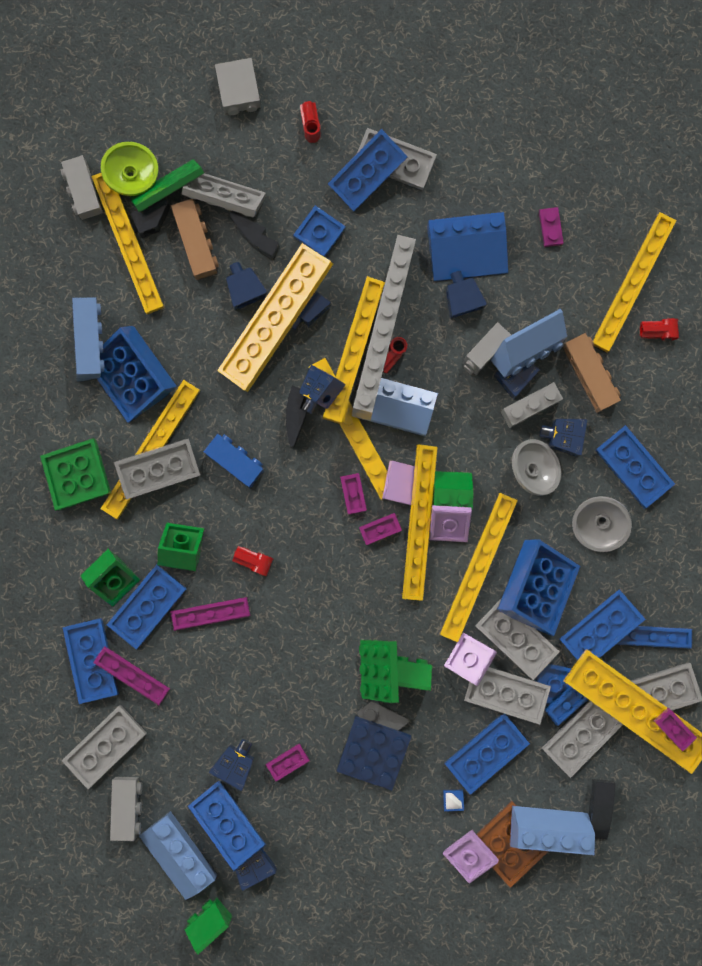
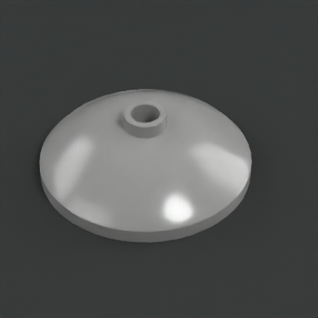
[512,439,561,496]
[572,496,632,552]

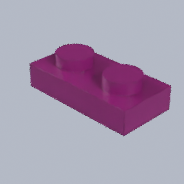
[539,207,564,247]
[340,473,367,515]
[359,513,402,545]
[654,708,697,751]
[266,743,310,781]

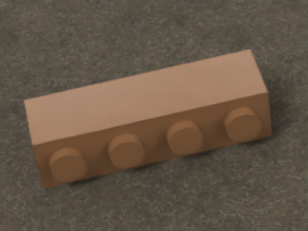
[171,199,219,280]
[563,333,621,413]

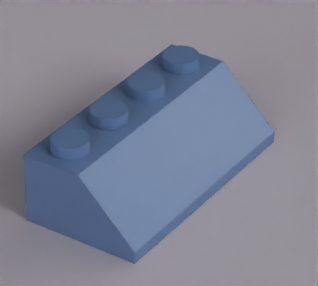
[72,297,104,381]
[491,309,567,378]
[353,378,438,436]
[510,806,595,855]
[139,811,217,900]

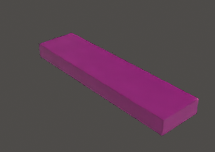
[171,597,250,630]
[93,646,170,705]

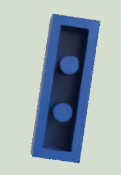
[203,434,264,488]

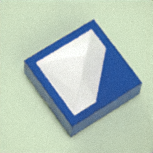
[443,789,464,811]

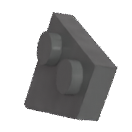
[356,701,410,730]

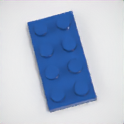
[328,129,408,211]
[595,425,675,509]
[107,564,187,649]
[560,590,646,660]
[62,618,119,704]
[445,713,530,795]
[188,781,266,871]

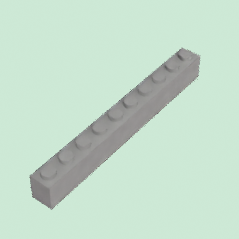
[352,235,416,421]

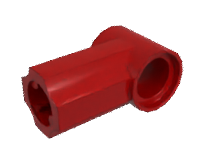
[300,101,321,143]
[640,318,679,340]
[383,337,407,374]
[232,546,274,576]

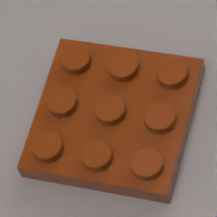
[476,801,549,888]

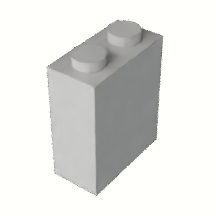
[215,58,261,115]
[463,322,511,375]

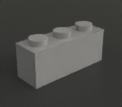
[61,155,103,220]
[501,382,563,428]
[110,777,142,841]

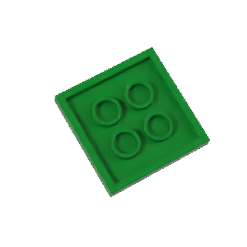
[40,438,111,511]
[359,640,399,703]

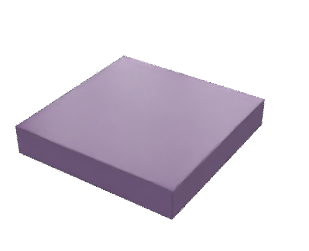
[382,461,415,505]
[429,505,472,542]
[444,633,497,686]
[443,830,499,883]

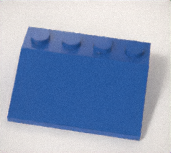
[427,212,508,281]
[96,326,177,423]
[497,540,580,636]

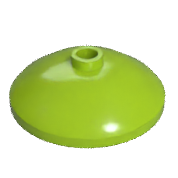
[101,142,158,196]

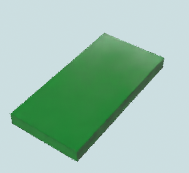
[129,159,204,212]

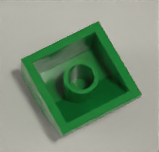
[433,471,473,510]
[158,523,204,571]
[80,549,140,607]
[397,656,432,691]
[185,898,232,954]

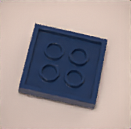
[336,716,411,791]

